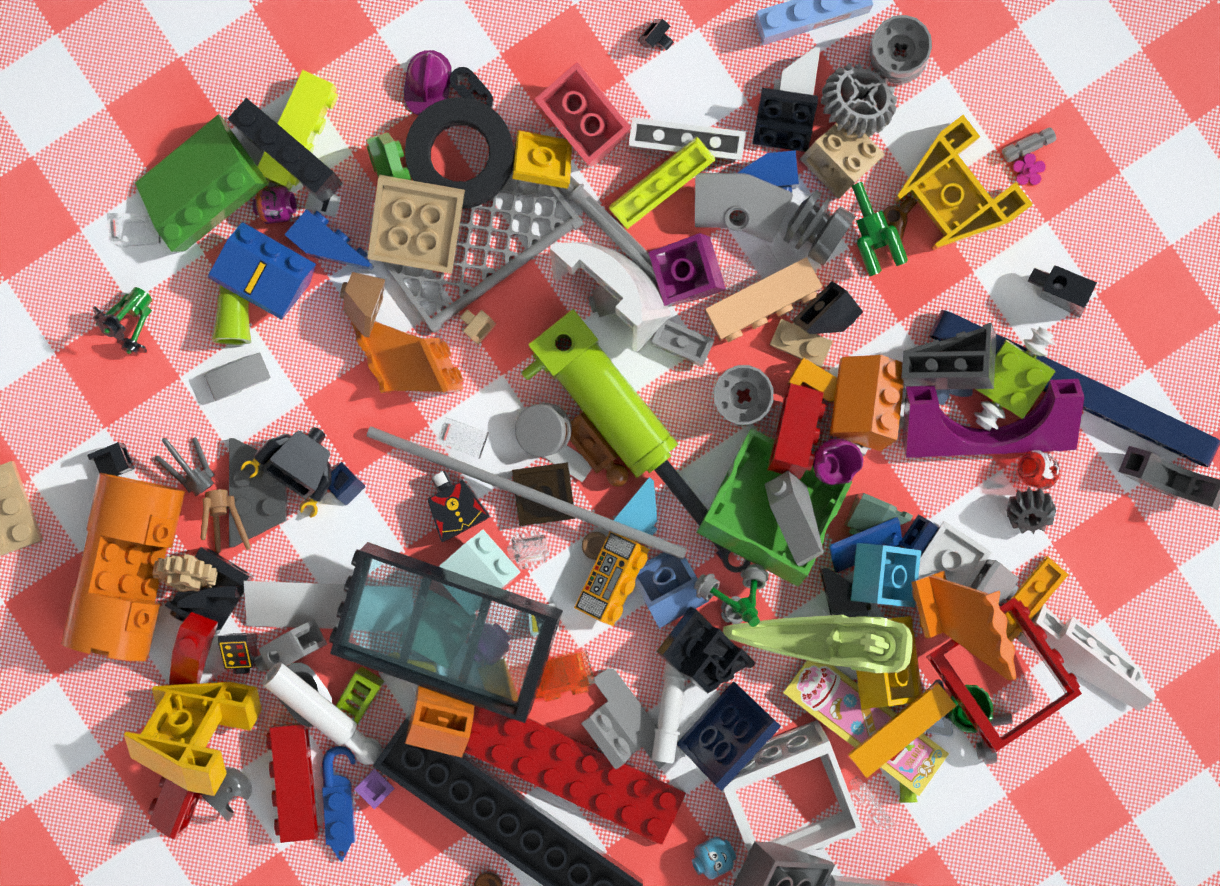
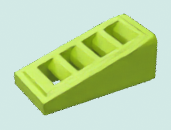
[336,667,385,726]

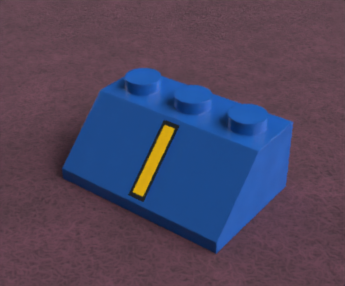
[208,222,316,320]

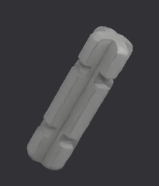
[1002,127,1057,162]

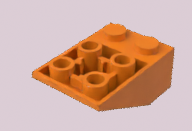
[405,684,476,758]

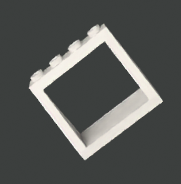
[723,720,863,853]

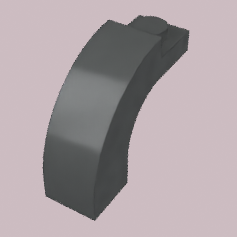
[1118,446,1220,510]

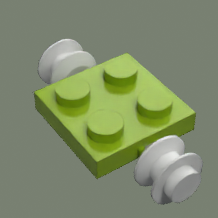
[974,326,1056,431]

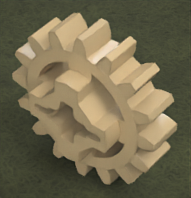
[153,554,217,592]

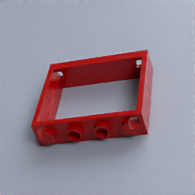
[926,597,1082,753]

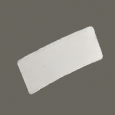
[545,445,592,482]

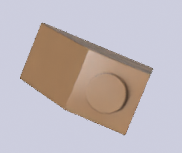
[340,272,385,337]

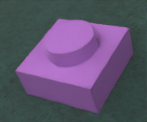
[354,768,395,810]

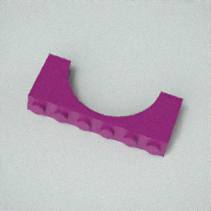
[902,379,1084,458]

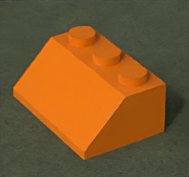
[830,355,904,452]

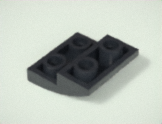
[752,87,818,152]

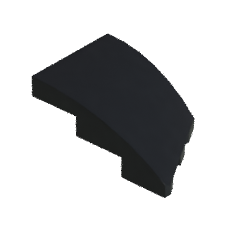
[656,607,756,694]

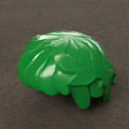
[949,684,993,734]

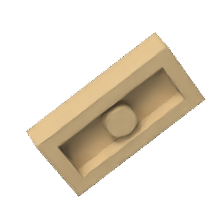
[769,319,833,368]

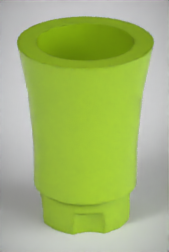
[212,285,252,345]

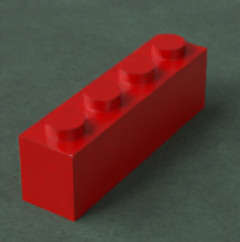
[266,723,319,843]

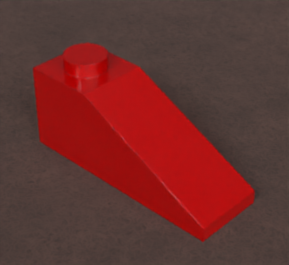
[169,612,218,685]

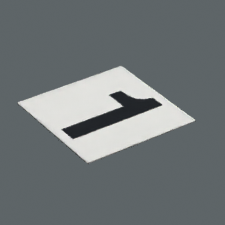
[304,192,341,218]

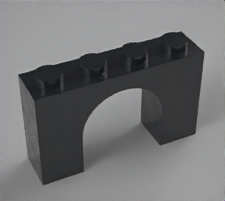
[228,97,343,205]

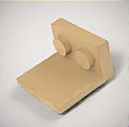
[800,123,884,199]

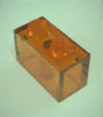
[527,649,595,702]

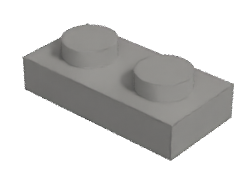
[651,319,714,367]

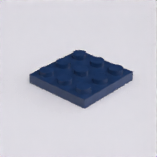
[677,681,781,791]

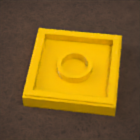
[512,130,572,189]

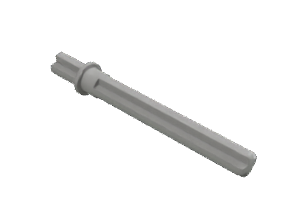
[559,175,658,284]

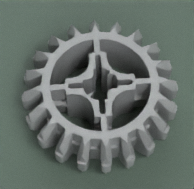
[821,63,898,138]

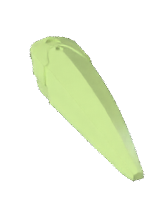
[723,615,912,673]

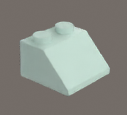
[439,529,520,615]

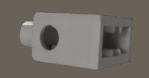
[255,619,327,672]

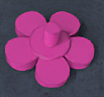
[1013,153,1046,185]

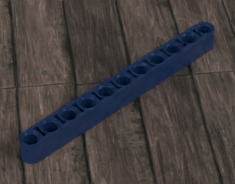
[929,310,1220,468]

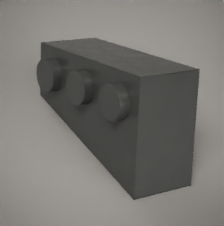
[902,323,996,389]

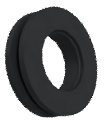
[405,97,514,209]

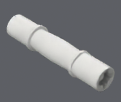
[651,662,688,764]

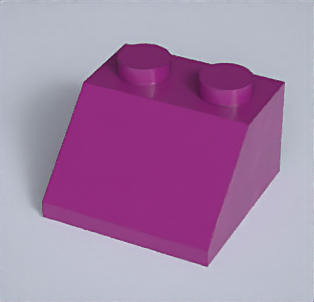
[648,233,726,306]

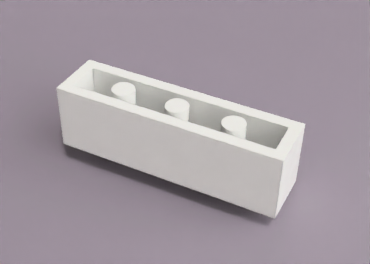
[629,117,746,160]

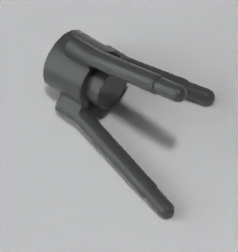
[155,437,215,496]

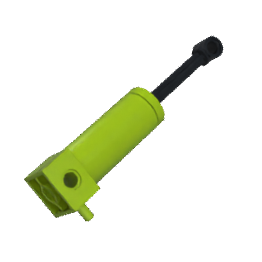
[521,309,751,573]

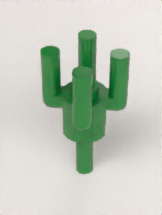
[852,182,909,277]

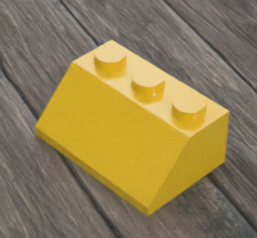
[856,616,922,709]

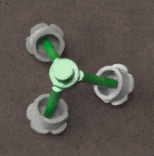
[694,564,769,627]

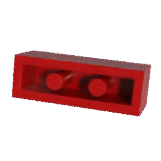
[767,383,826,479]

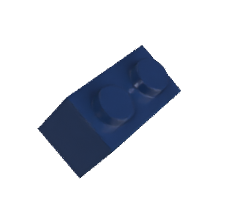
[899,514,939,555]

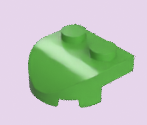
[366,132,411,180]

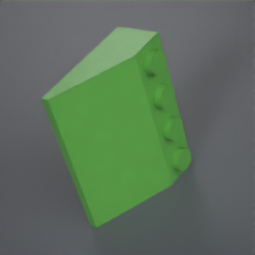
[135,114,269,252]

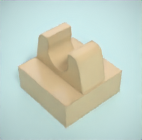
[460,309,496,345]

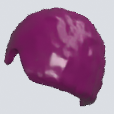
[813,439,864,485]

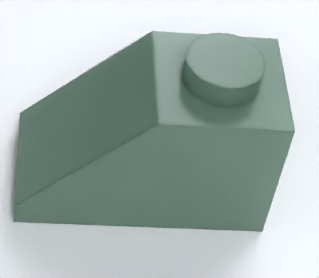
[844,493,913,535]

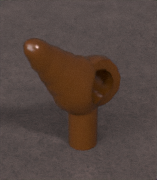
[883,196,917,242]

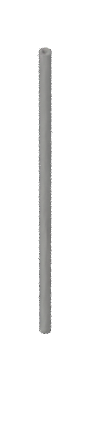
[367,426,687,559]

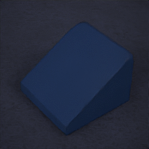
[329,462,366,505]

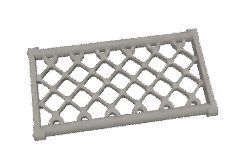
[382,169,584,333]

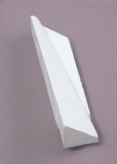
[1019,605,1154,711]

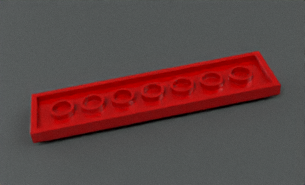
[464,706,686,845]

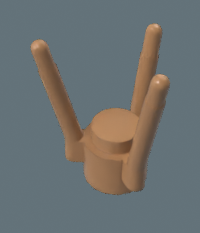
[200,489,251,554]

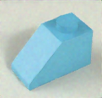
[614,477,658,543]

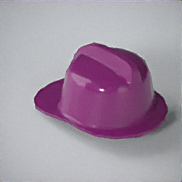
[404,50,452,115]

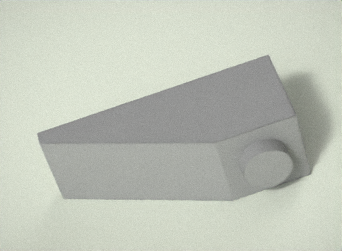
[588,287,619,317]
[765,471,824,566]

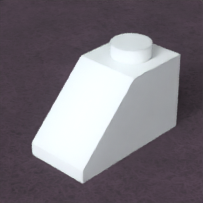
[773,47,820,95]

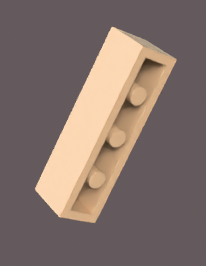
[704,257,822,343]

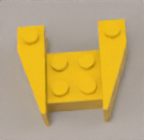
[894,114,1033,250]
[124,682,262,796]

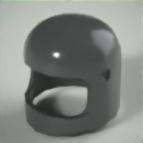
[200,767,252,822]

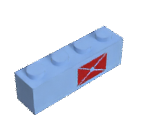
[754,0,874,45]

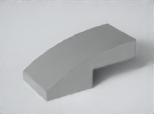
[204,352,271,402]

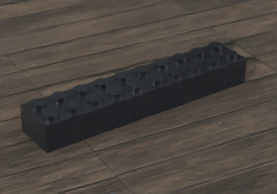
[373,715,643,886]

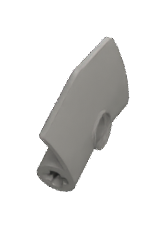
[695,173,793,243]

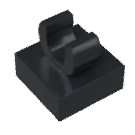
[637,18,674,51]

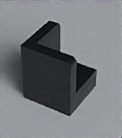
[87,442,135,476]

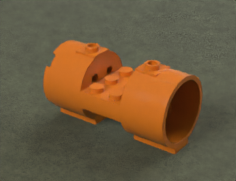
[61,473,185,662]

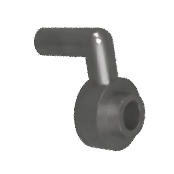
[976,713,1013,765]

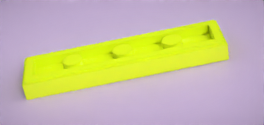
[609,137,715,229]

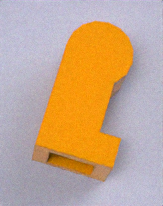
[787,358,837,402]

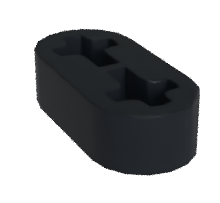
[450,66,494,109]

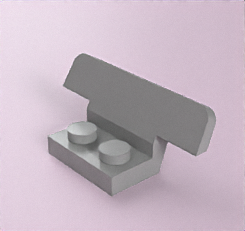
[581,669,666,769]

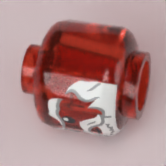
[1017,450,1060,490]

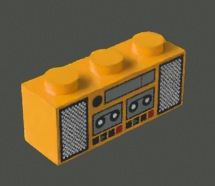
[574,531,650,626]

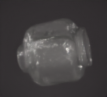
[507,530,550,569]

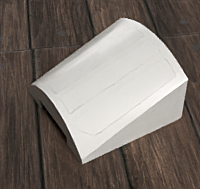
[550,242,672,352]

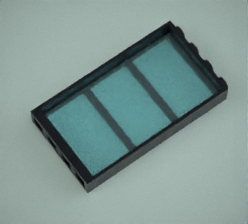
[329,542,563,723]

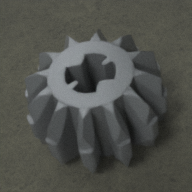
[1006,487,1056,535]

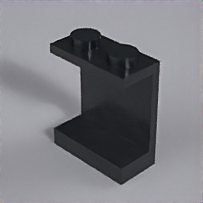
[165,547,254,635]

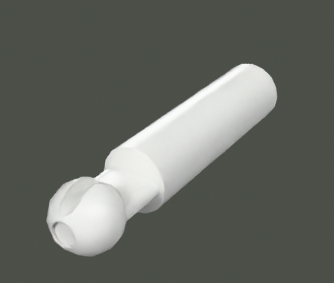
[262,662,382,765]

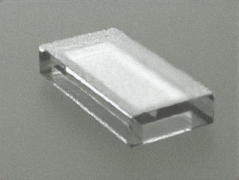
[721,244,782,295]

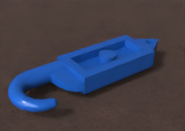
[322,746,356,862]

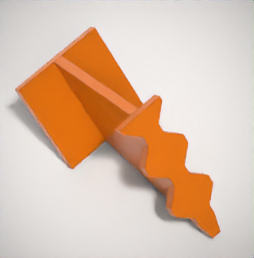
[350,320,464,393]
[911,571,1016,681]

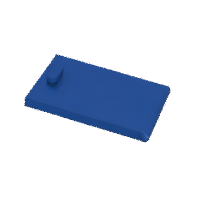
[829,517,902,573]

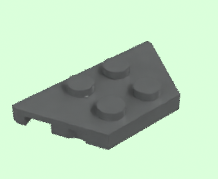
[229,438,288,547]

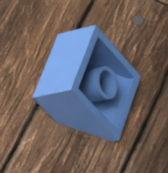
[635,545,709,629]

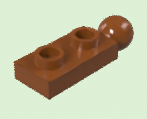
[570,412,629,487]

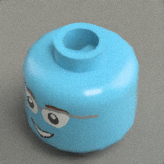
[691,836,736,879]

